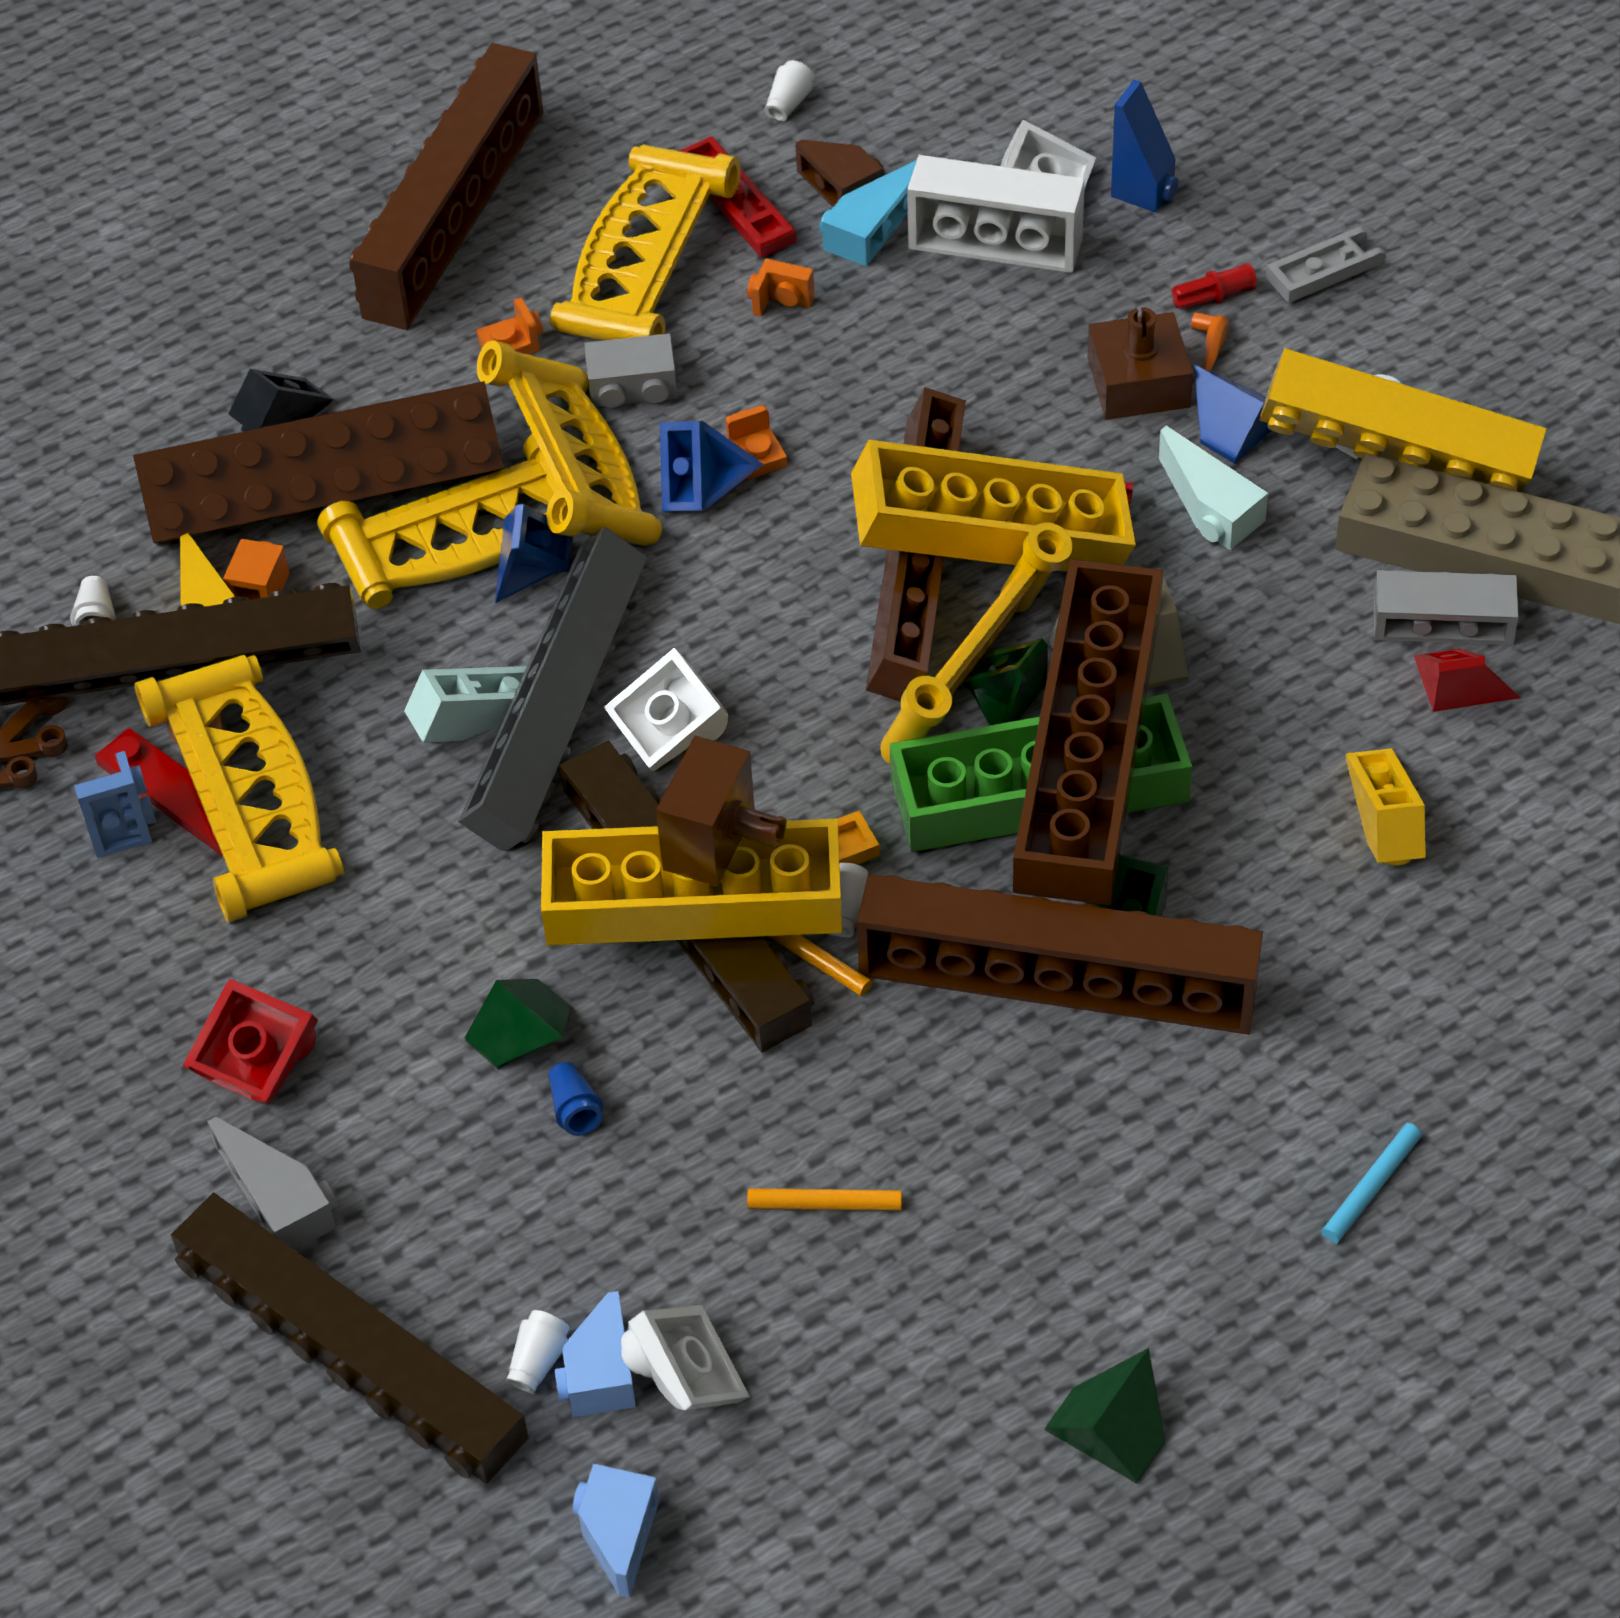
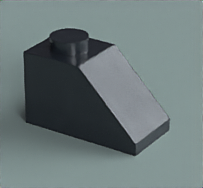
[228,369,333,432]

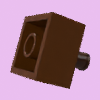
[1088,307,1193,420]
[656,735,787,887]

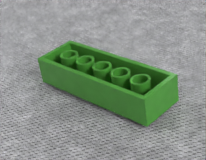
[890,694,1192,852]

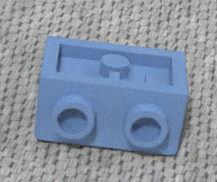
[74,751,156,858]

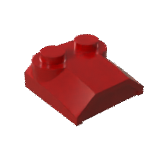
[182,978,318,1105]

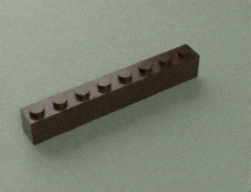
[0,583,361,706]
[560,740,814,1053]
[171,1192,529,1485]

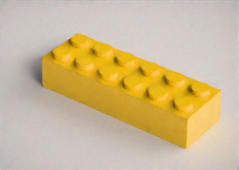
[1259,348,1547,492]
[851,439,1136,572]
[541,818,842,946]

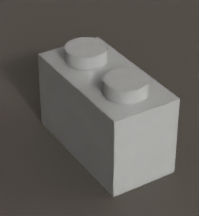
[584,333,677,408]

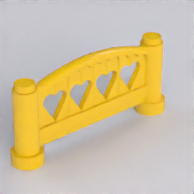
[550,144,741,341]
[477,340,662,546]
[317,434,559,609]
[880,522,1073,764]
[134,655,344,923]

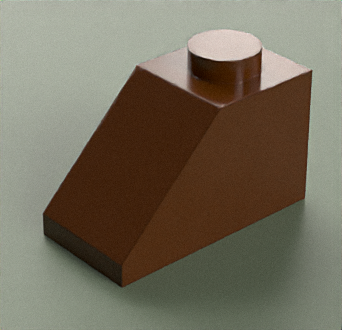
[795,139,885,207]

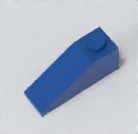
[1111,79,1179,213]

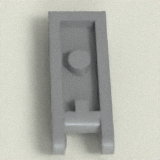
[1266,227,1386,303]

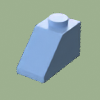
[555,1291,636,1417]
[573,1464,660,1598]

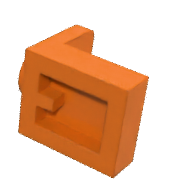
[747,258,815,316]
[476,297,543,355]
[725,405,787,480]

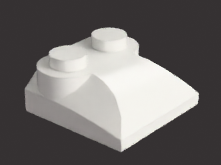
[1000,120,1096,189]
[604,648,728,771]
[621,1305,750,1410]

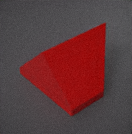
[1414,648,1521,712]

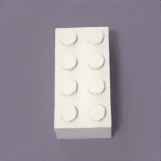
[907,155,1085,273]

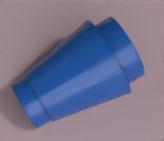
[548,1062,604,1136]

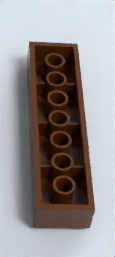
[349,43,544,331]
[133,381,504,544]
[1013,559,1163,906]
[857,874,1263,1035]

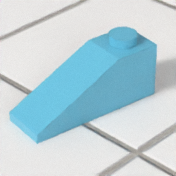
[820,160,917,267]

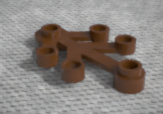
[0,696,68,789]

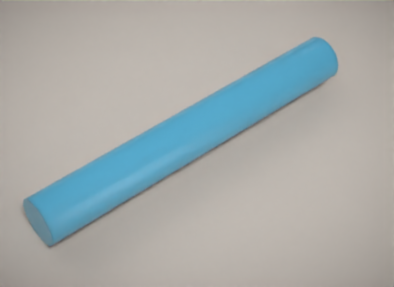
[1321,1123,1422,1244]

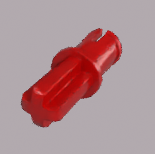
[1171,263,1257,310]

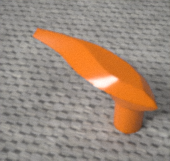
[1191,313,1229,371]

